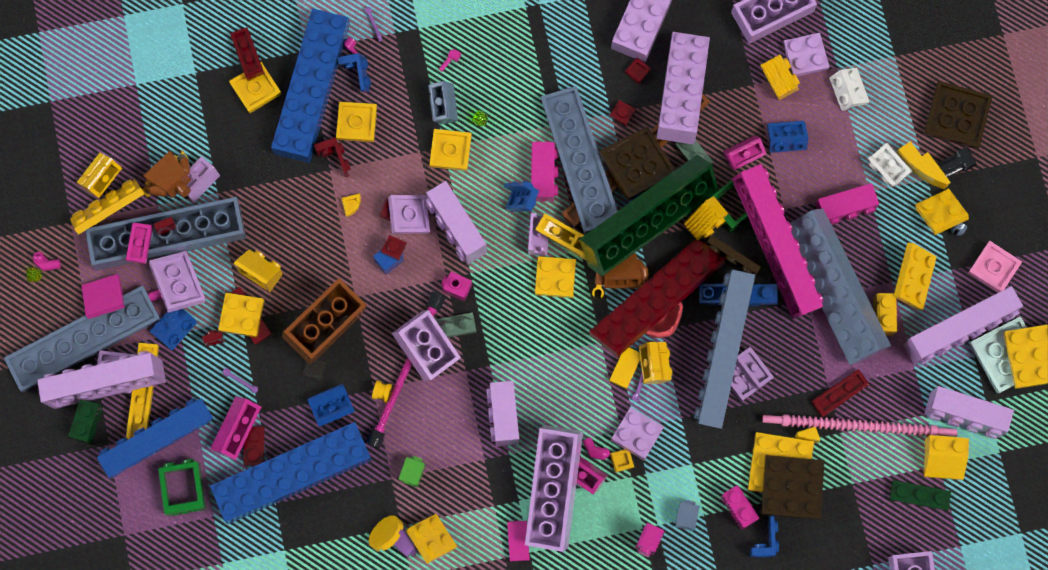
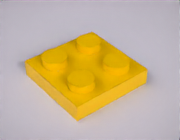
[229,62,281,113]
[336,102,377,142]
[430,129,472,171]
[915,189,969,235]
[535,256,576,298]
[218,293,264,337]
[406,514,457,564]

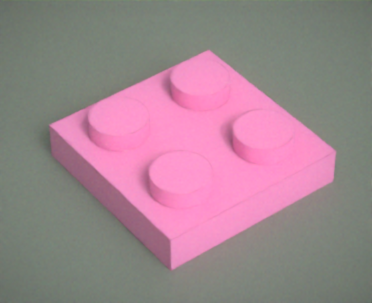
[968,241,1022,293]

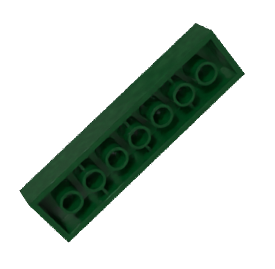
[579,154,719,276]

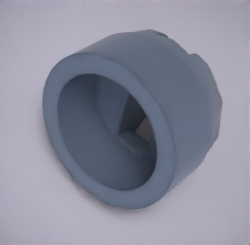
[951,223,968,236]

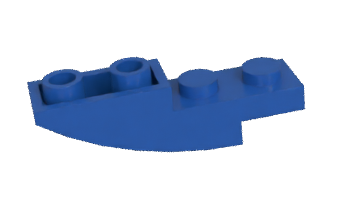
[699,284,778,307]

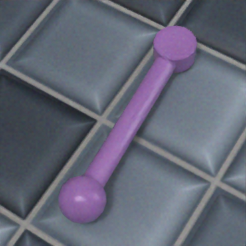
[364,7,383,42]
[223,368,258,393]
[632,373,643,402]

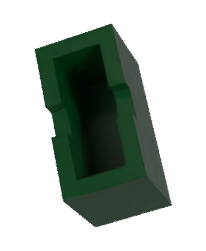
[68,399,103,445]

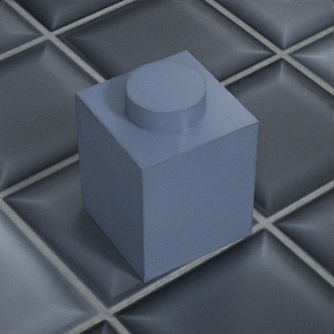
[674,500,700,531]

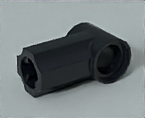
[937,147,977,177]

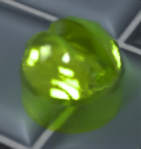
[472,110,488,126]
[27,267,42,282]

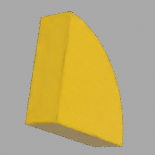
[342,193,361,217]

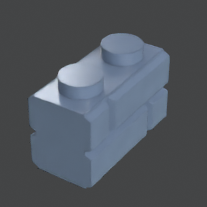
[428,81,458,124]

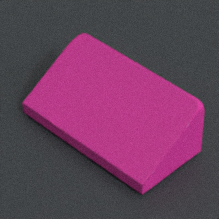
[723,135,766,171]

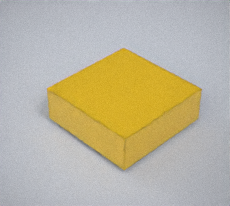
[610,449,634,473]

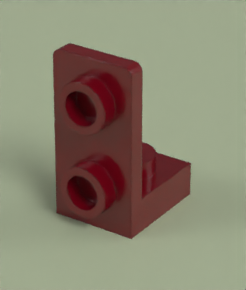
[314,137,351,178]

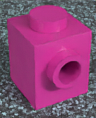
[441,272,472,302]

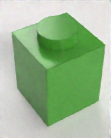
[399,456,426,488]

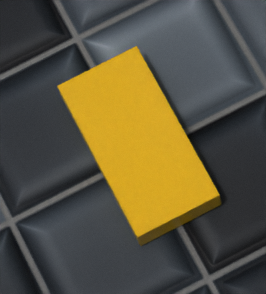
[609,348,640,389]

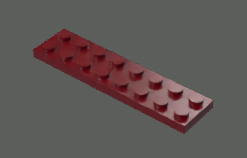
[589,239,725,358]

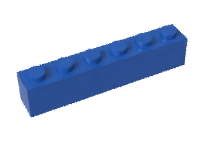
[97,398,213,480]

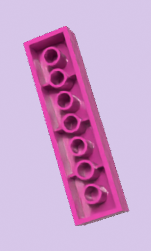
[732,164,823,319]

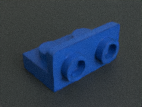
[767,121,808,153]

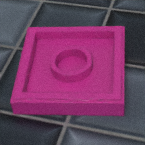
[82,274,125,319]

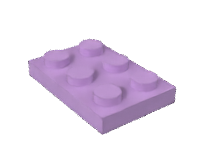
[149,251,205,313]

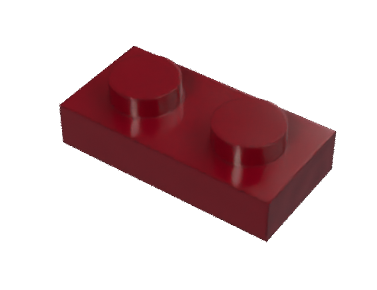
[244,427,265,466]

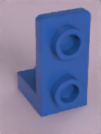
[337,53,371,93]
[750,516,779,557]

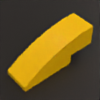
[896,141,951,189]

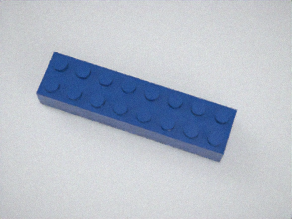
[271,8,350,163]
[210,422,372,524]

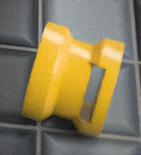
[372,380,392,403]

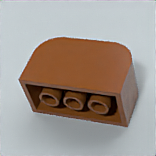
[282,278,367,364]

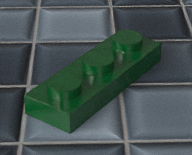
[889,480,951,511]

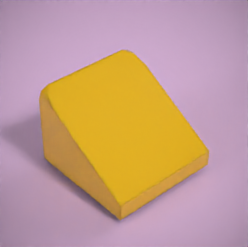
[795,427,820,443]

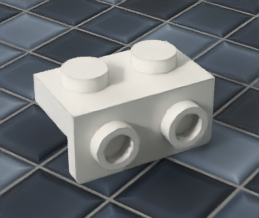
[830,68,870,111]
[868,143,913,186]

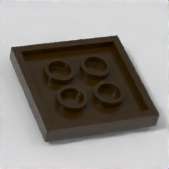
[924,80,993,149]
[599,127,675,201]
[707,235,762,275]
[761,455,824,520]

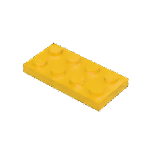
[70,179,144,235]

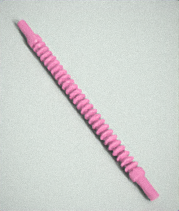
[762,414,957,437]

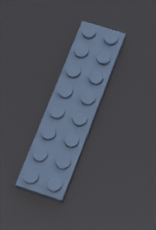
[541,86,618,234]
[4,285,161,393]

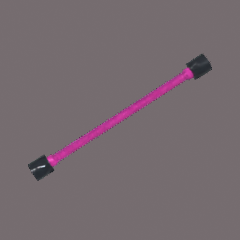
[365,292,446,449]

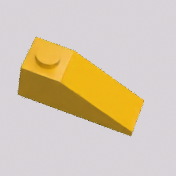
[535,213,586,260]

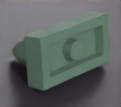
[675,139,713,164]
[435,313,476,338]

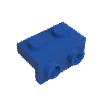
[504,181,539,212]
[149,309,197,350]
[307,384,355,427]

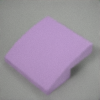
[731,347,774,402]

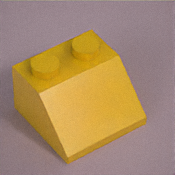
[234,249,283,292]
[924,435,969,480]

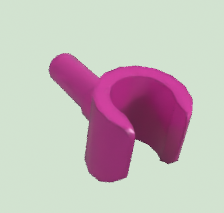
[344,37,358,54]
[439,49,461,72]

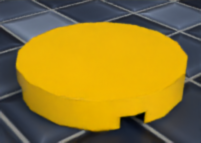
[369,516,403,552]

